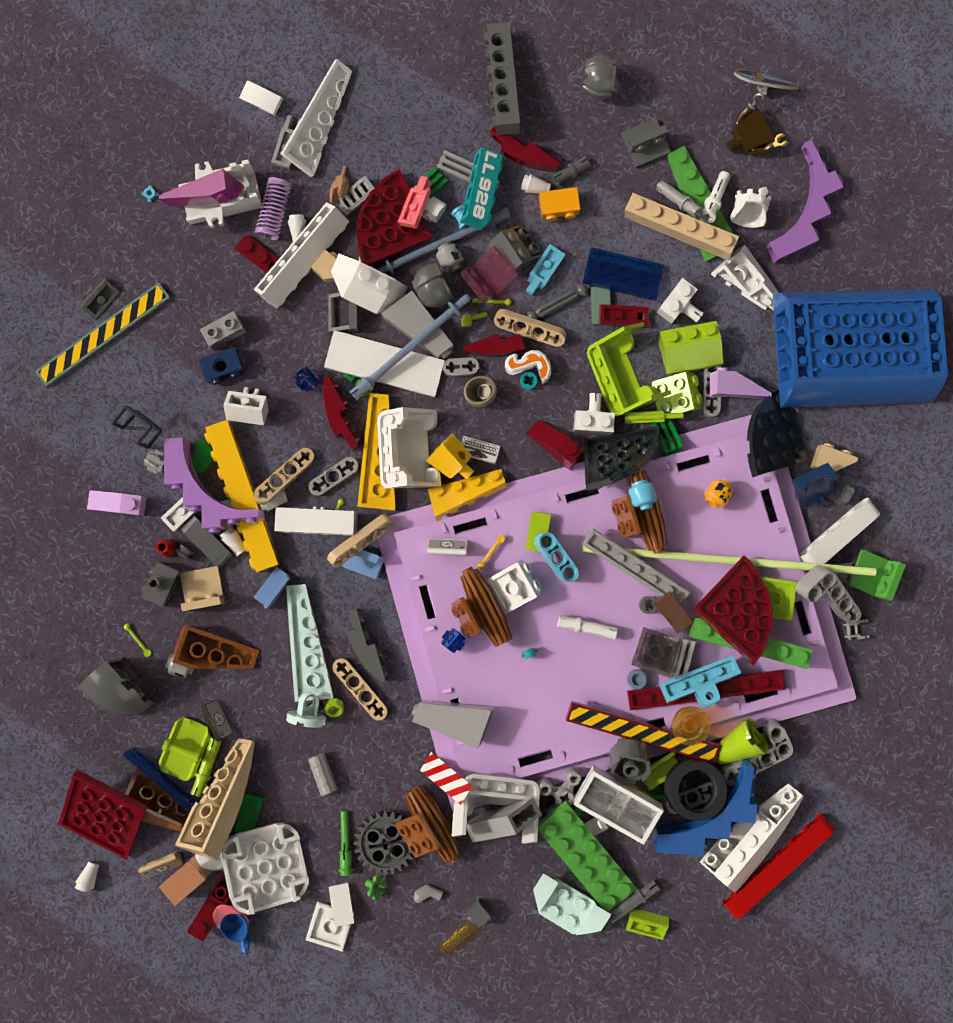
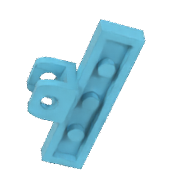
[659,655,741,709]

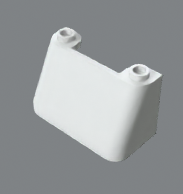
[377,407,441,488]

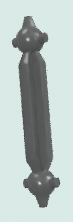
[527,284,591,320]

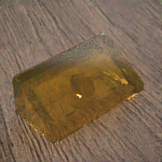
[440,920,478,955]

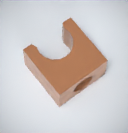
[159,855,213,906]

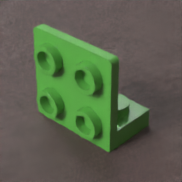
[848,550,906,601]

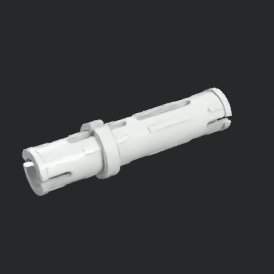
[557,615,617,640]

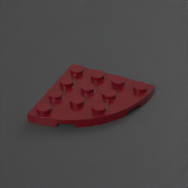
[356,169,433,266]
[692,555,773,665]

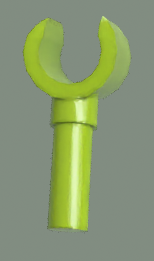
[461,312,487,327]

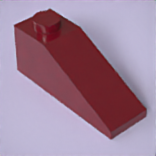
[526,420,584,470]

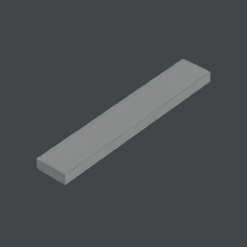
[582,527,691,606]

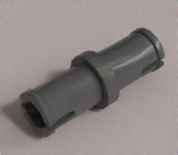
[552,156,590,186]

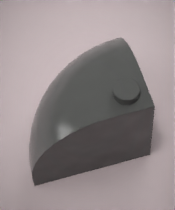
[79,658,158,716]

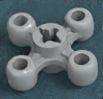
[537,768,585,815]

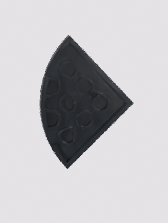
[747,390,808,478]
[584,426,660,491]

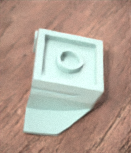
[533,873,611,935]

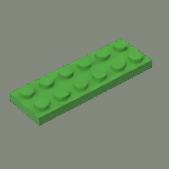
[538,801,637,913]

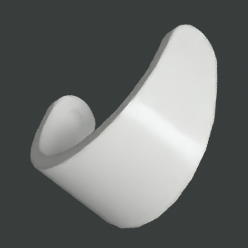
[585,817,608,836]

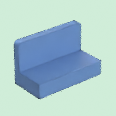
[342,550,385,579]
[254,566,292,609]

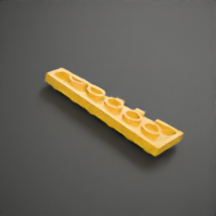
[357,393,396,511]

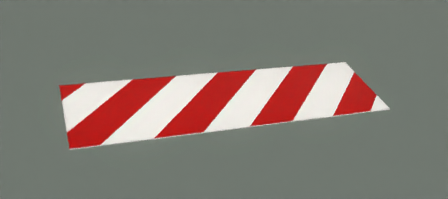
[420,752,472,805]

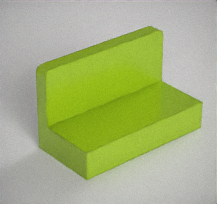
[643,752,678,791]

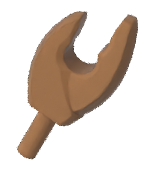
[329,166,349,205]

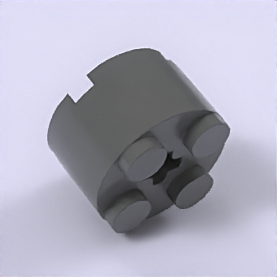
[609,738,651,785]

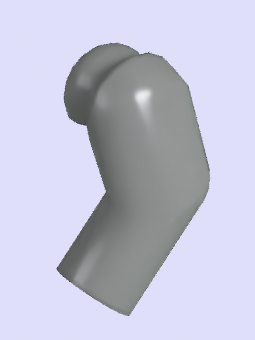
[414,885,443,903]

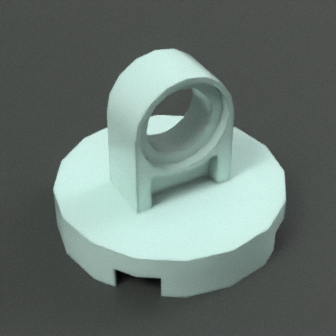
[286,692,326,728]

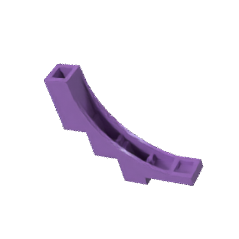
[766,140,843,263]
[164,438,264,534]

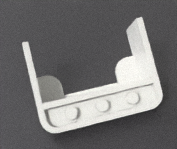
[452,774,540,844]

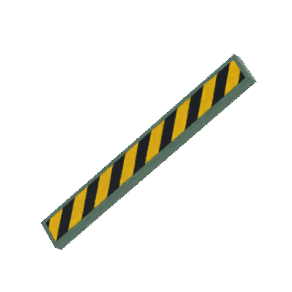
[35,282,171,387]

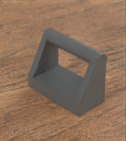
[328,293,359,333]

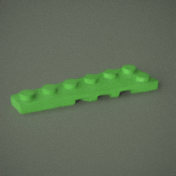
[667,146,739,262]

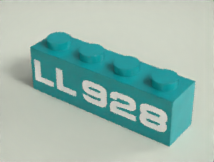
[460,147,503,230]

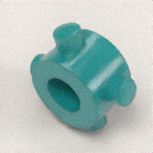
[521,647,538,659]

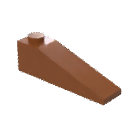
[172,625,259,669]

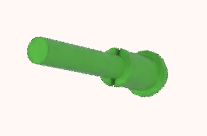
[338,811,354,876]

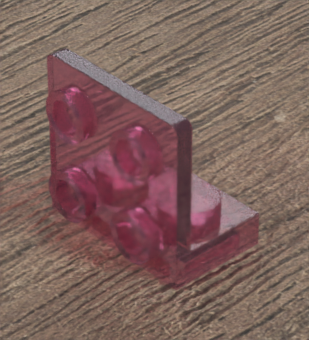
[460,246,518,304]

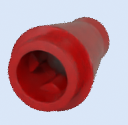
[156,538,177,557]

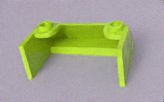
[587,322,672,416]

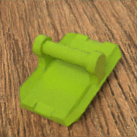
[158,716,211,781]

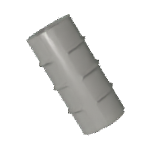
[308,753,337,796]

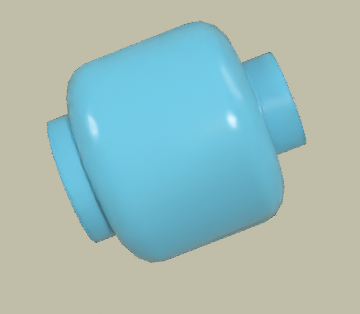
[628,480,657,511]

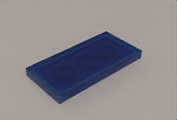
[582,247,664,301]

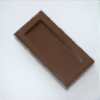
[654,591,693,634]

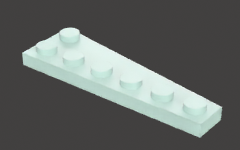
[286,584,334,702]

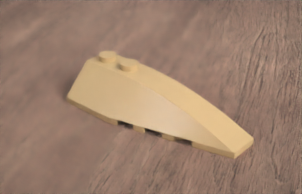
[175,738,255,861]

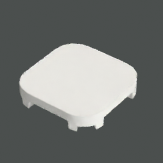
[221,822,309,915]

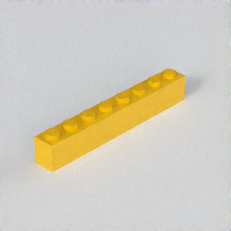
[204,420,281,572]

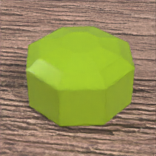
[325,698,344,717]

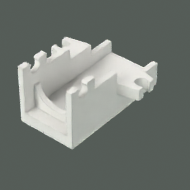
[179,160,262,229]

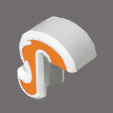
[505,350,551,385]

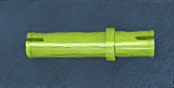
[190,737,222,797]

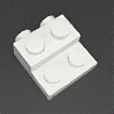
[486,560,541,614]

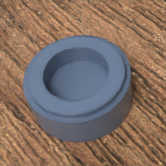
[627,669,647,689]

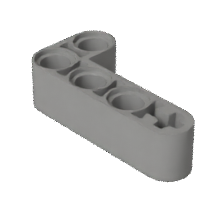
[796,565,861,625]
[718,719,793,785]

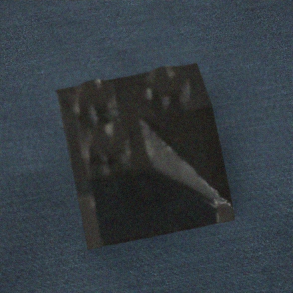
[631,627,682,679]

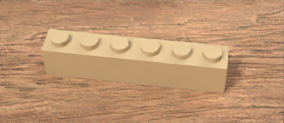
[625,193,739,261]

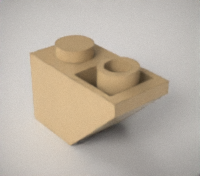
[311,250,338,283]
[810,443,858,471]

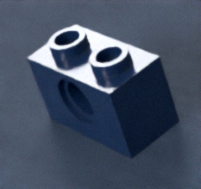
[198,347,245,385]

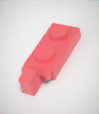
[398,176,431,229]

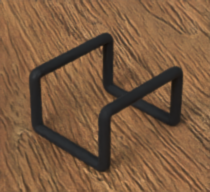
[111,405,161,448]

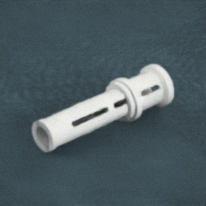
[699,171,731,223]

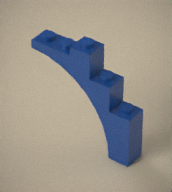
[654,759,759,856]

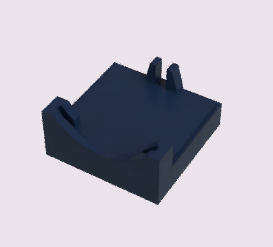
[793,462,838,508]

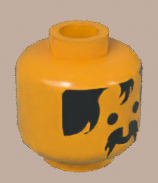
[704,479,734,509]

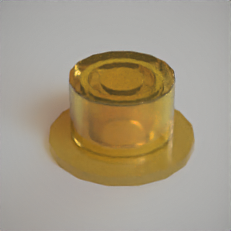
[671,706,711,746]

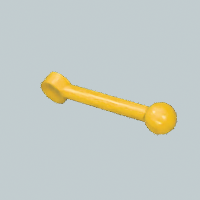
[477,535,505,569]

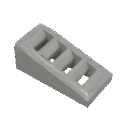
[336,176,375,216]

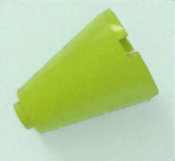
[715,718,769,765]

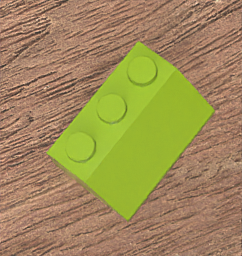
[658,321,723,375]

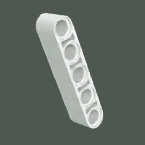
[799,498,880,564]

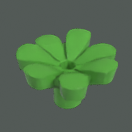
[365,875,387,901]

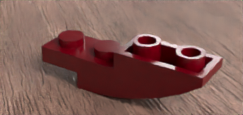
[490,128,560,172]
[323,375,360,451]
[187,870,230,942]

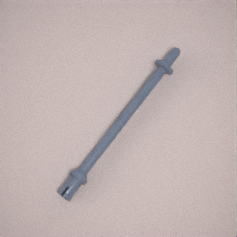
[376,207,511,275]
[349,294,470,400]

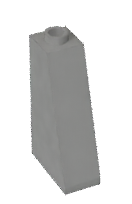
[381,291,454,359]
[412,700,495,749]
[466,797,542,842]

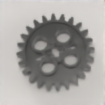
[354,810,414,875]

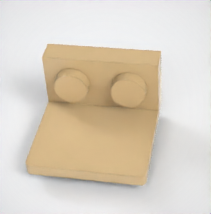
[180,566,225,611]

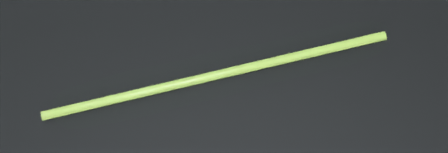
[582,545,876,576]

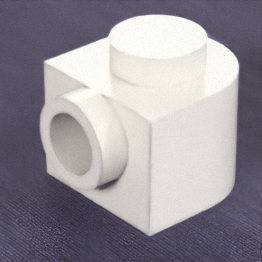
[422,196,447,223]

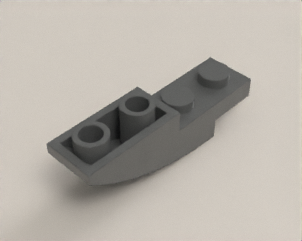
[347,608,389,682]

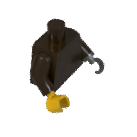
[726,92,788,156]

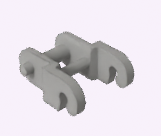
[843,619,870,640]

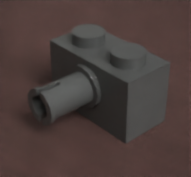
[141,562,182,607]

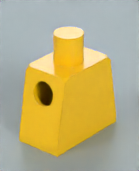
[426,433,474,479]

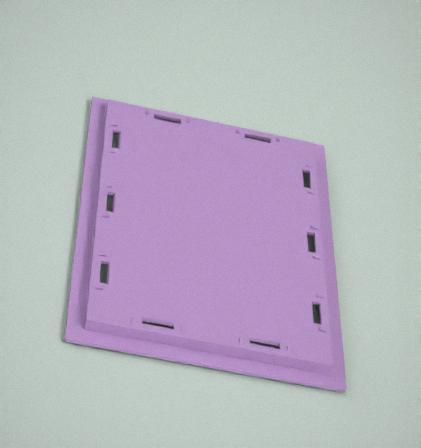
[377,415,856,811]

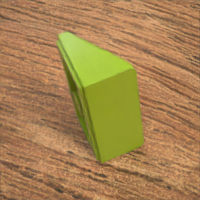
[626,909,669,940]

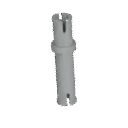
[656,180,703,219]

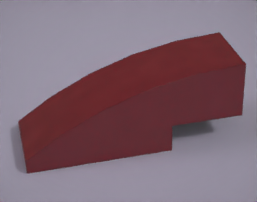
[463,333,525,357]

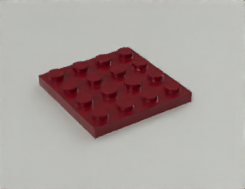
[58,769,147,860]

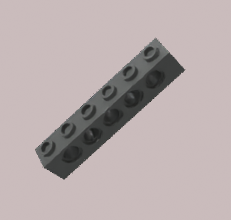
[484,22,520,135]

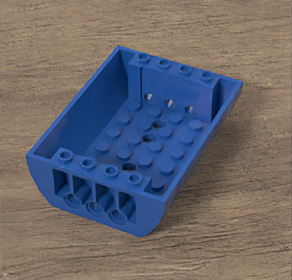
[773,289,948,408]

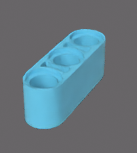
[534,532,579,582]

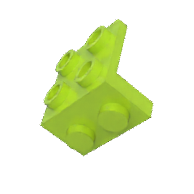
[652,372,703,413]

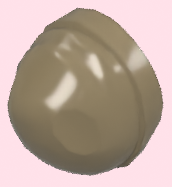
[464,376,498,408]

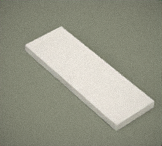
[324,330,445,398]

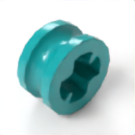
[520,372,537,390]

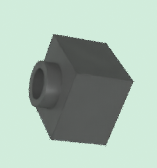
[466,898,491,928]

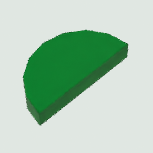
[192,438,213,475]

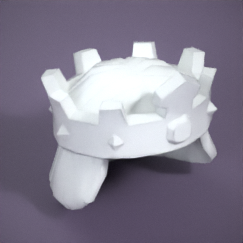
[730,187,772,228]

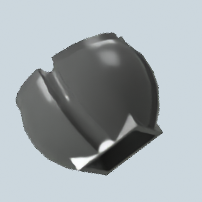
[581,54,616,100]
[411,262,454,308]

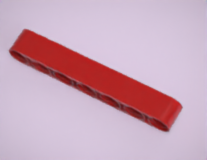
[722,813,835,919]

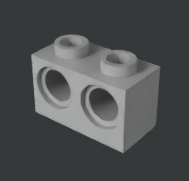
[200,311,246,350]

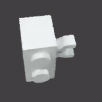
[224,387,268,425]

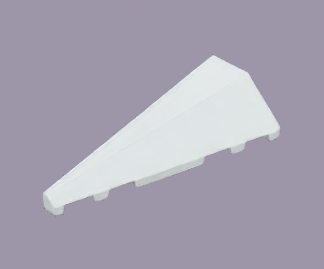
[711,244,778,311]

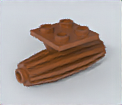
[611,470,668,554]
[451,566,513,647]
[395,784,461,864]

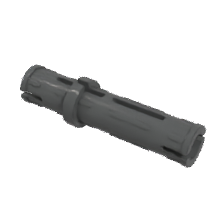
[609,880,660,925]

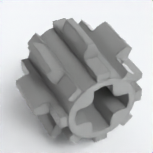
[144,449,164,474]

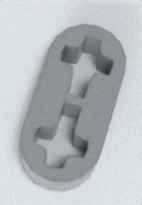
[443,358,479,377]

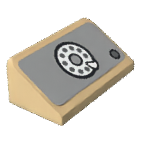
[138,851,183,878]

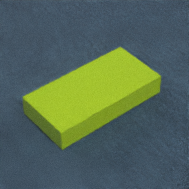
[525,511,551,552]

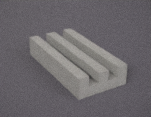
[436,150,473,183]

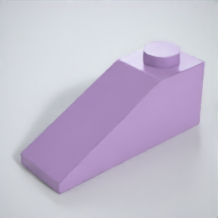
[710,368,771,399]
[87,490,147,516]

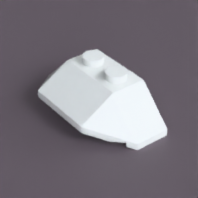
[331,254,407,314]

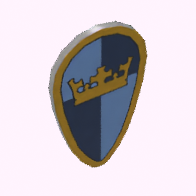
[734,69,799,95]

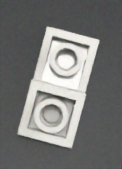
[239,81,283,116]

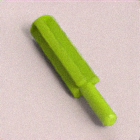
[624,411,684,424]

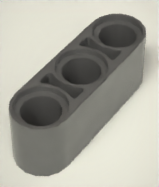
[181,516,234,568]

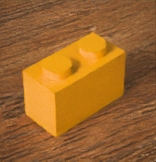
[539,187,580,222]

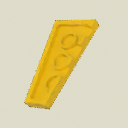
[428,469,507,522]

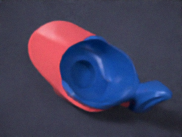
[213,905,251,955]

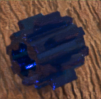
[294,366,319,392]
[441,627,466,654]

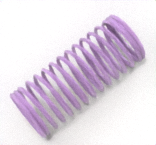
[255,177,292,240]

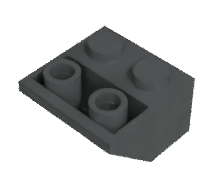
[488,224,543,275]

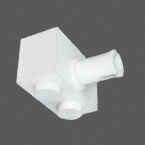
[657,278,703,324]
[573,393,615,435]

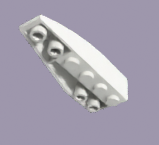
[700,784,804,893]

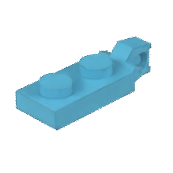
[526,244,566,296]

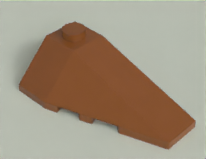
[124,769,191,832]

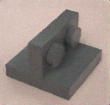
[621,118,671,168]

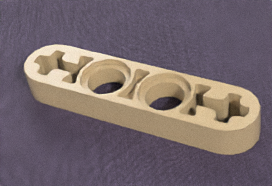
[494,309,566,347]
[254,448,314,505]
[327,514,393,567]
[333,658,388,720]

